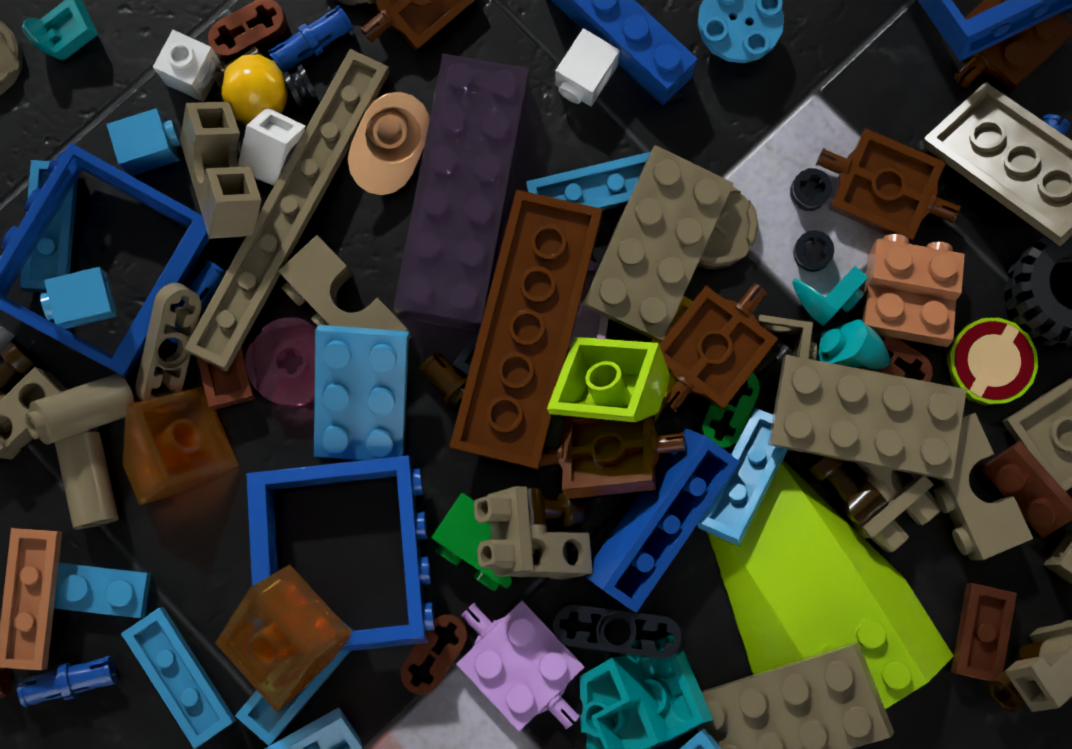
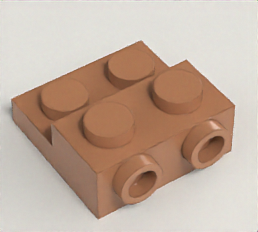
[861,234,965,347]

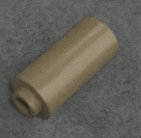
[25,373,135,445]
[54,430,119,530]

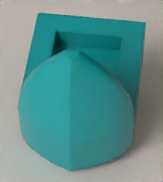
[22,0,98,60]
[792,266,868,326]
[817,319,891,370]

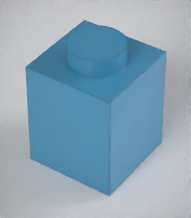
[106,108,181,176]
[40,267,117,329]

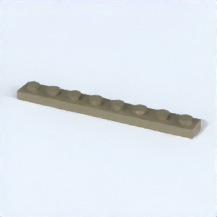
[184,49,390,372]

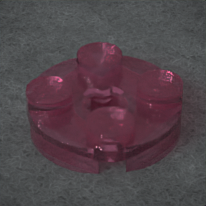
[245,317,317,407]

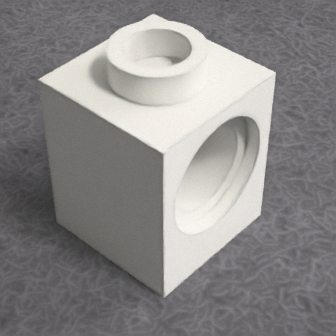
[555,28,620,107]
[153,30,223,102]
[238,108,306,186]

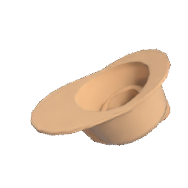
[348,92,431,195]

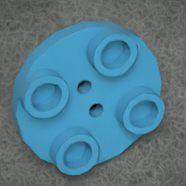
[697,0,784,63]

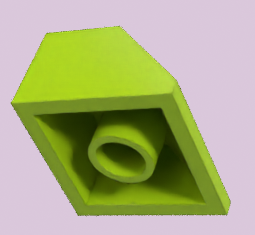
[547,337,671,422]

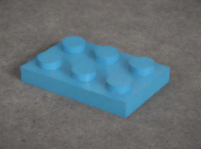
[314,325,409,460]

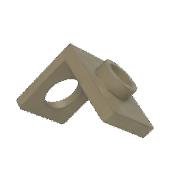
[757,315,817,360]

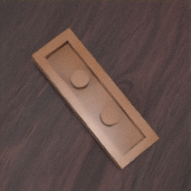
[0,528,62,670]

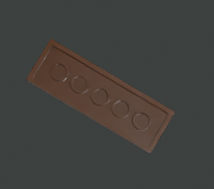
[450,190,603,470]

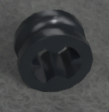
[282,64,318,108]
[790,168,832,211]
[793,230,835,272]

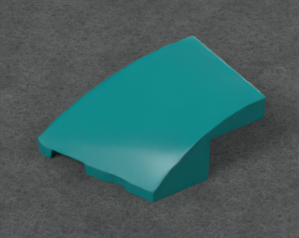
[580,635,713,749]

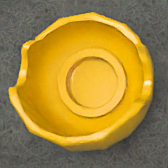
[221,54,288,125]

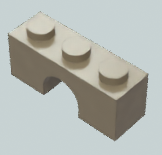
[180,102,262,239]
[278,235,412,339]
[932,413,1033,561]

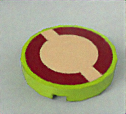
[946,318,1038,406]

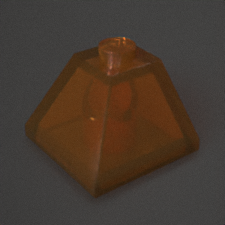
[123,386,239,506]

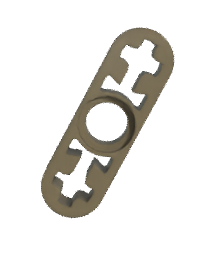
[135,283,202,412]

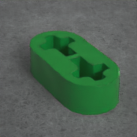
[700,373,760,449]

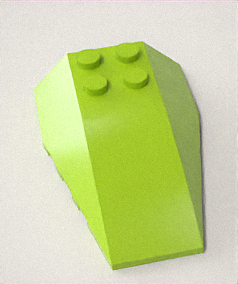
[707,460,954,709]

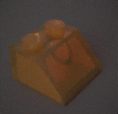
[215,565,353,712]

